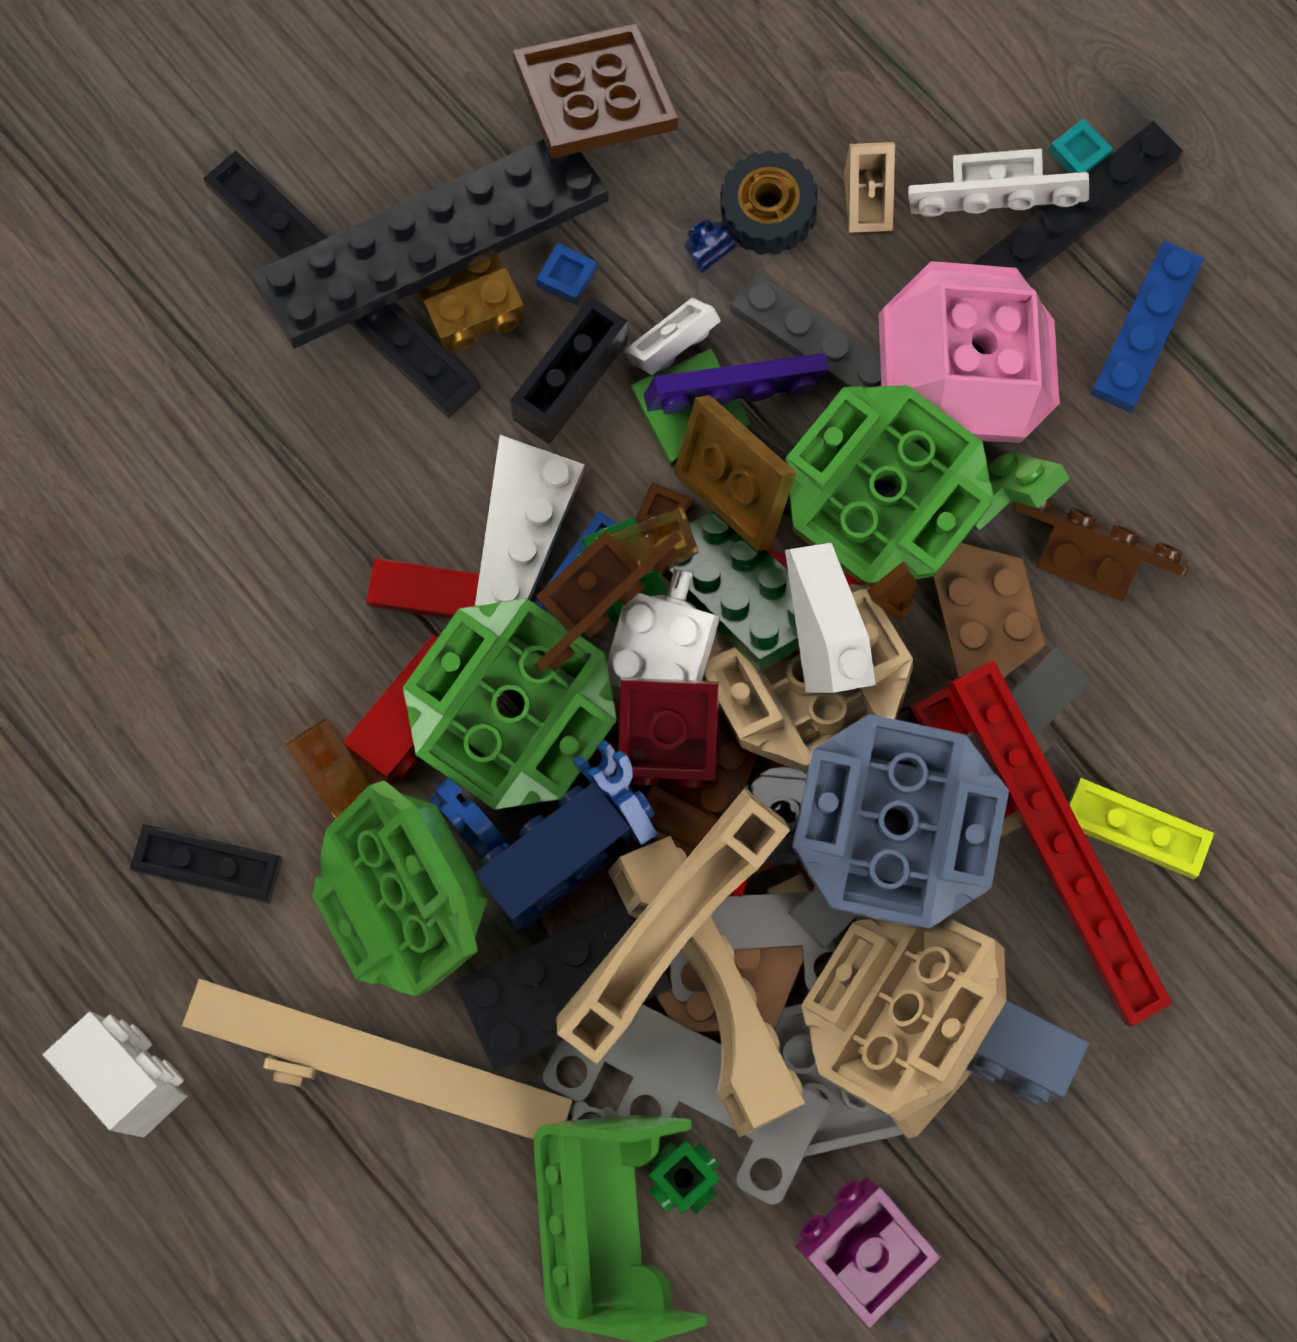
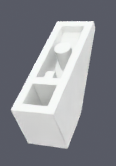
[785,543,876,693]

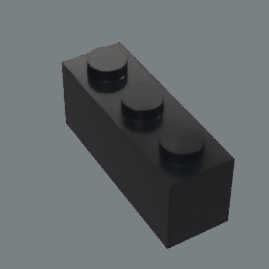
[510,297,628,445]

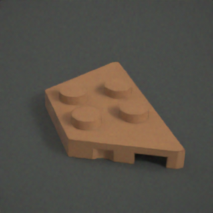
[930,543,1045,680]
[655,945,804,1036]

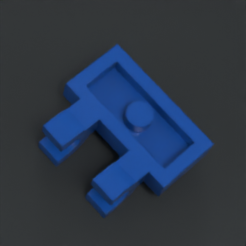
[573,740,657,845]

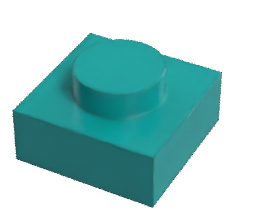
[1048,118,1113,173]

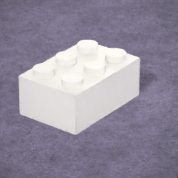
[42,1011,188,1138]

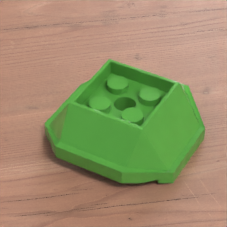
[785,385,994,587]
[403,598,617,810]
[312,781,488,996]

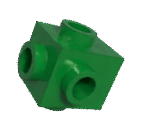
[648,1141,720,1215]

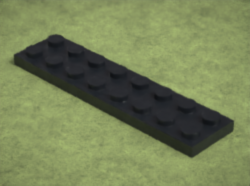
[251,139,609,349]

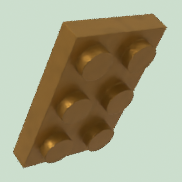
[674,395,796,552]

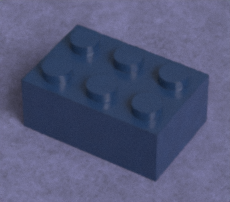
[476,782,631,934]

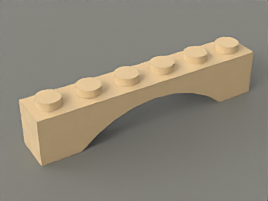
[557,788,790,1064]
[608,836,805,1138]

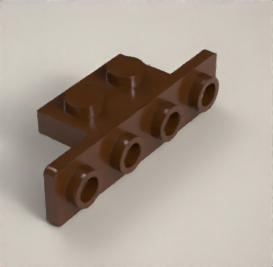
[1011,498,1189,602]
[534,531,683,672]

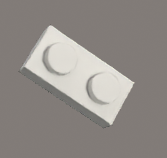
[624,298,721,375]

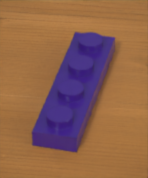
[643,353,830,414]

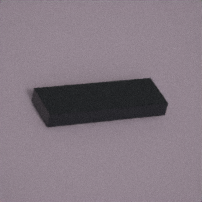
[130,824,283,904]

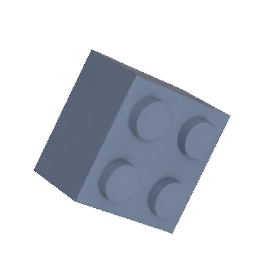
[966,1000,1089,1106]

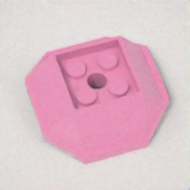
[878,261,1060,443]

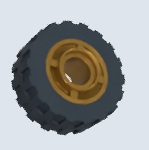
[720,151,817,255]

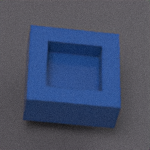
[537,243,597,305]

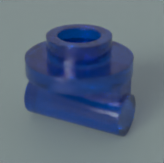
[684,219,737,273]

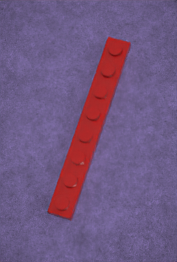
[947,660,1172,1027]

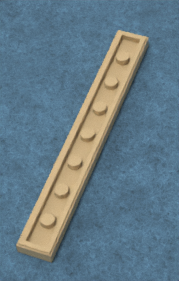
[182,979,573,1140]

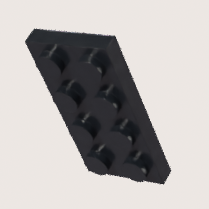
[454,903,672,1073]

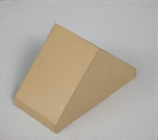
[844,142,895,233]

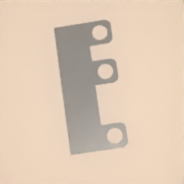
[543,1004,830,1205]

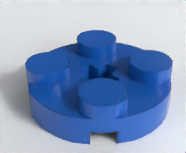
[429,778,510,858]

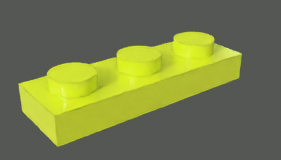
[1069,778,1214,880]

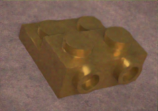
[417,254,525,351]

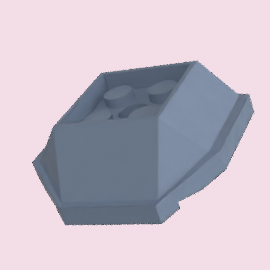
[792,714,1009,930]

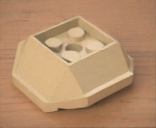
[703,584,913,774]
[801,917,1006,1122]

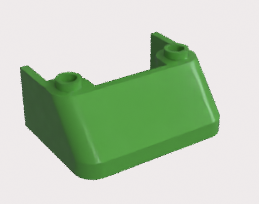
[534,1115,707,1342]

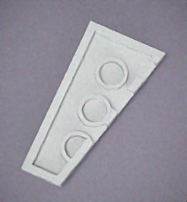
[475,435,584,606]

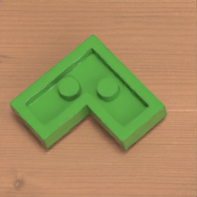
[973,451,1070,531]

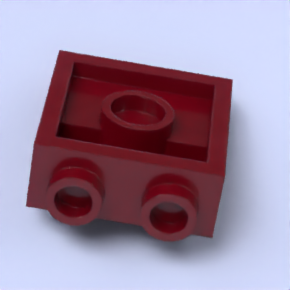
[619,677,720,788]

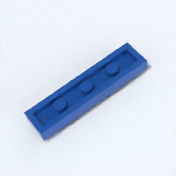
[1090,240,1204,413]

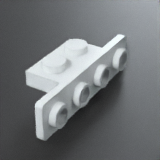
[908,148,1089,217]

